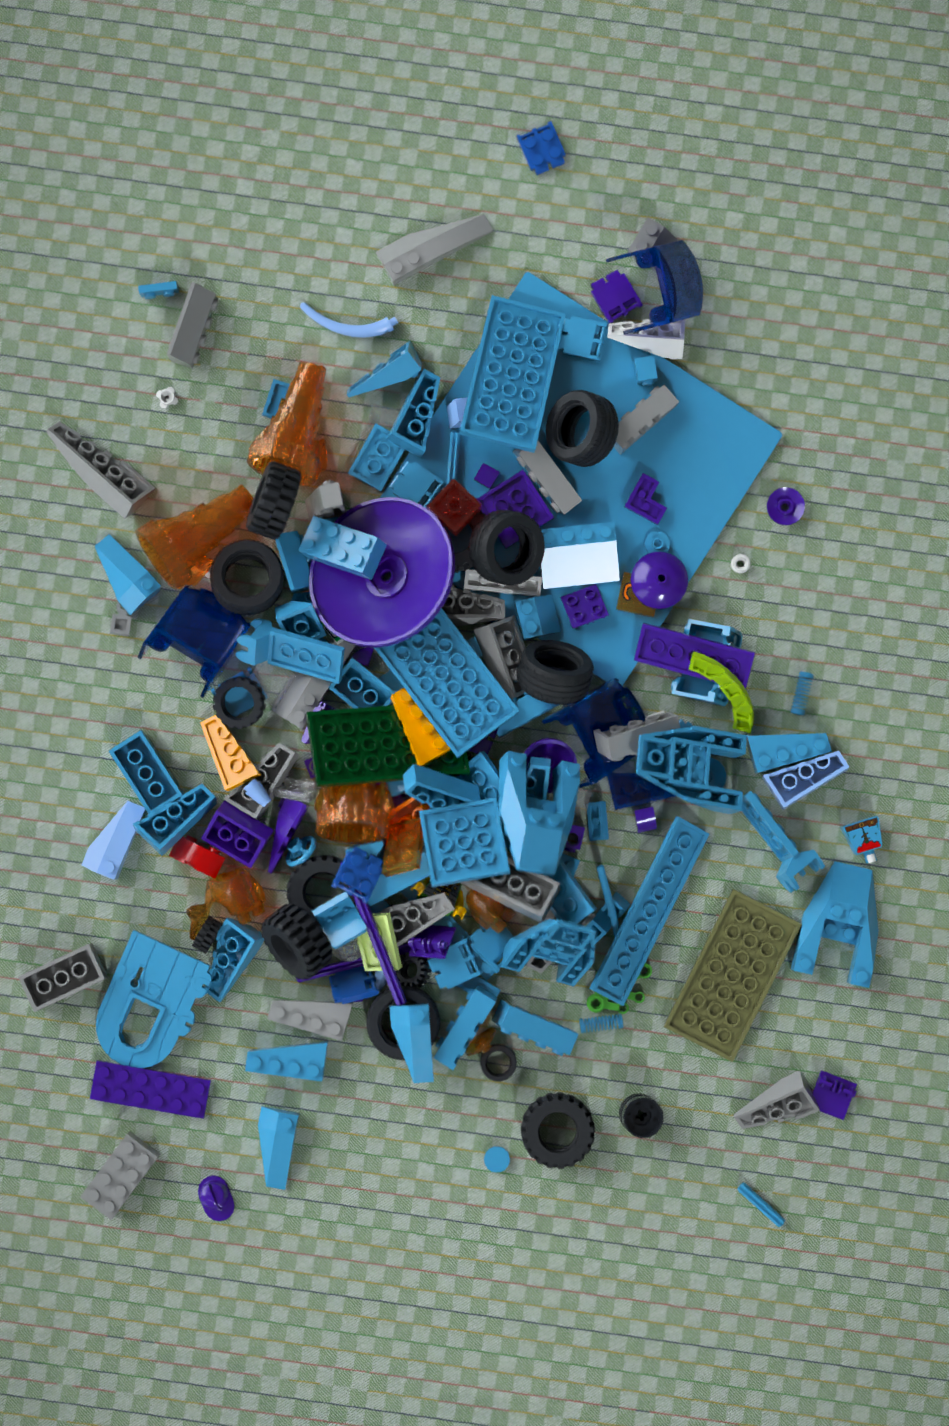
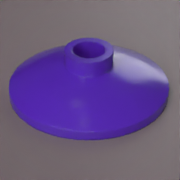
[766,487,805,525]

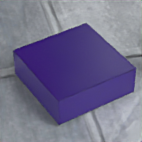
[474,463,500,489]

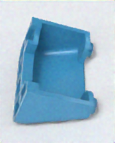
[671,619,742,706]

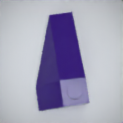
[268,795,309,874]

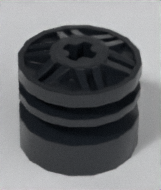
[619,1093,664,1138]

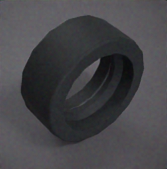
[480,1044,517,1082]

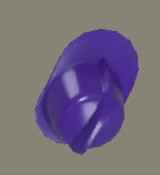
[198,1175,235,1221]

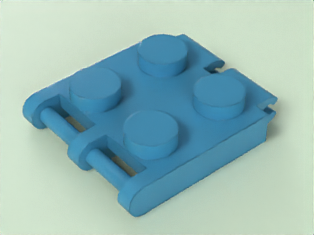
[558,315,608,362]
[390,461,446,508]
[468,917,514,973]
[427,938,483,989]

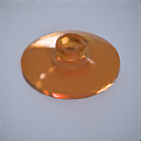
[465,1027,496,1056]

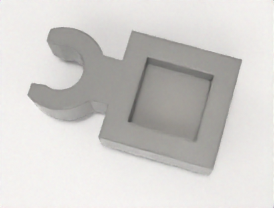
[110,602,132,637]

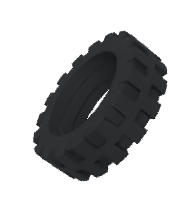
[213,676,266,729]

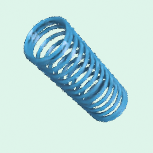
[790,671,814,716]
[579,1014,623,1033]

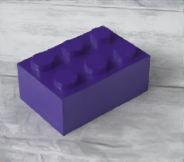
[201,800,274,869]

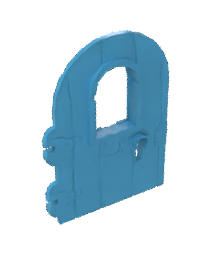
[96,930,212,1068]

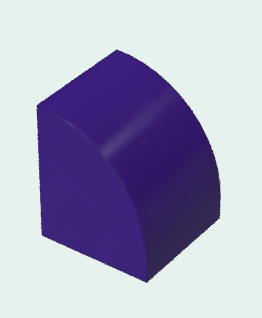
[633,807,657,833]

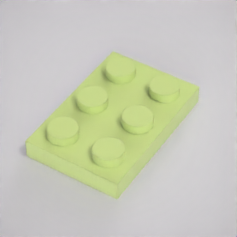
[357,913,402,971]

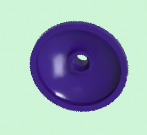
[631,552,688,609]
[524,738,577,793]

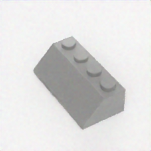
[167,282,219,369]
[474,615,526,699]

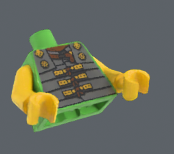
[411,876,467,920]

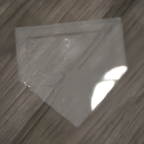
[273,776,317,803]

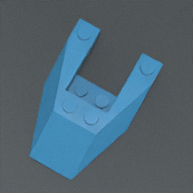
[636,726,747,814]
[499,751,580,876]
[791,861,879,988]
[501,919,596,986]

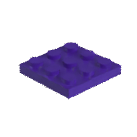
[475,470,554,549]

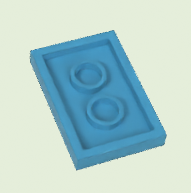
[348,424,405,492]

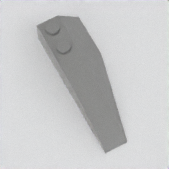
[375,214,493,286]
[46,421,155,519]
[271,638,356,730]

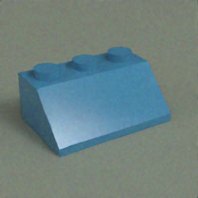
[275,531,312,594]
[328,658,396,708]

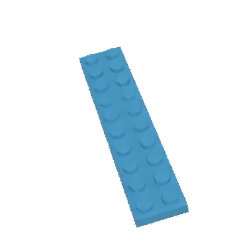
[456,751,596,925]
[589,816,709,1006]

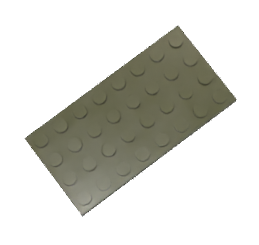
[663,889,802,1062]

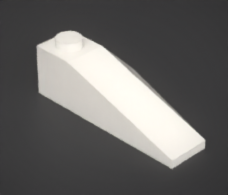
[607,317,685,359]

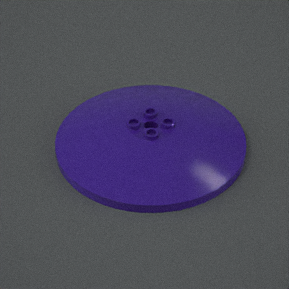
[309,497,455,648]

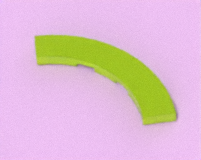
[689,651,754,734]

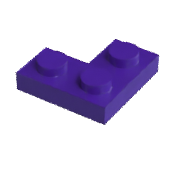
[624,473,667,525]

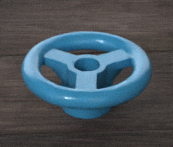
[286,836,317,867]

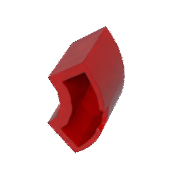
[169,835,225,879]

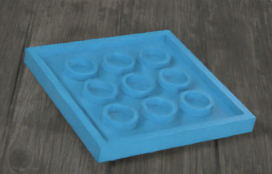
[419,797,510,887]

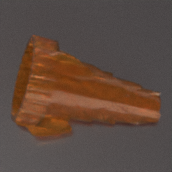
[247,361,327,486]
[135,484,253,589]
[314,782,396,844]

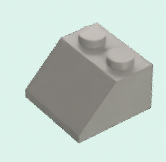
[627,217,679,274]

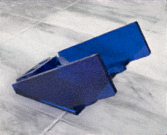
[606,240,703,335]
[137,585,251,698]
[542,678,646,788]

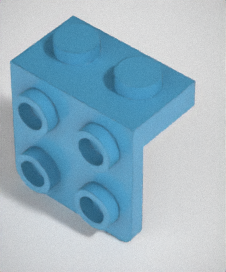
[312,891,367,949]

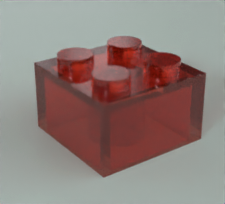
[427,478,482,536]

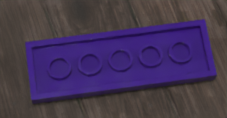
[634,623,756,689]
[90,1060,211,1119]

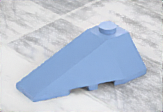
[82,801,146,880]

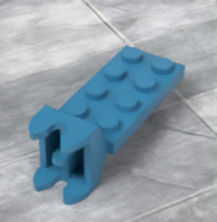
[235,618,345,684]
[742,791,825,893]

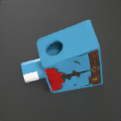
[840,816,882,864]

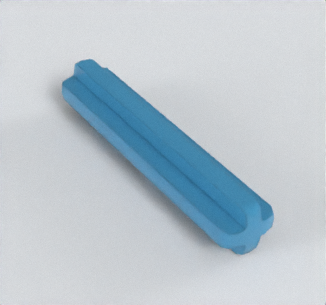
[446,432,461,489]
[737,1182,785,1227]

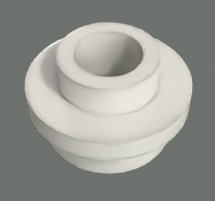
[731,554,750,573]

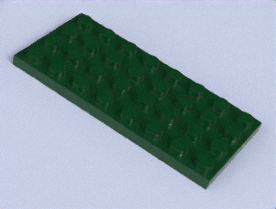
[306,705,470,788]

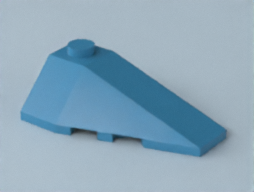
[390,1003,434,1083]
[258,1106,300,1190]

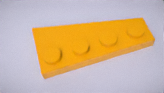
[391,688,450,767]
[200,715,261,791]

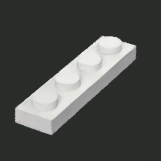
[464,569,542,597]

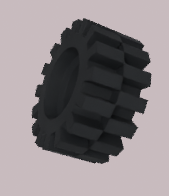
[192,916,223,954]
[395,952,431,987]

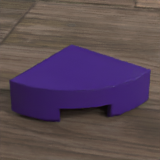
[350,647,374,667]

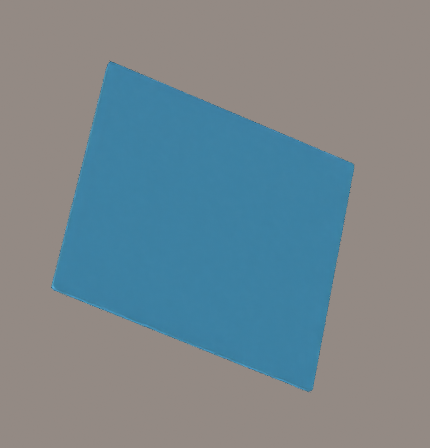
[380,272,782,689]

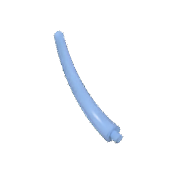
[300,302,398,338]

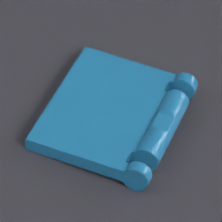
[210,667,268,717]

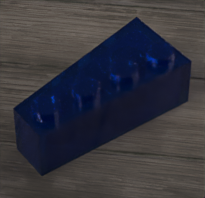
[606,772,678,812]

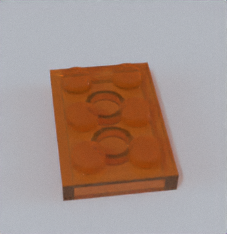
[382,817,423,877]

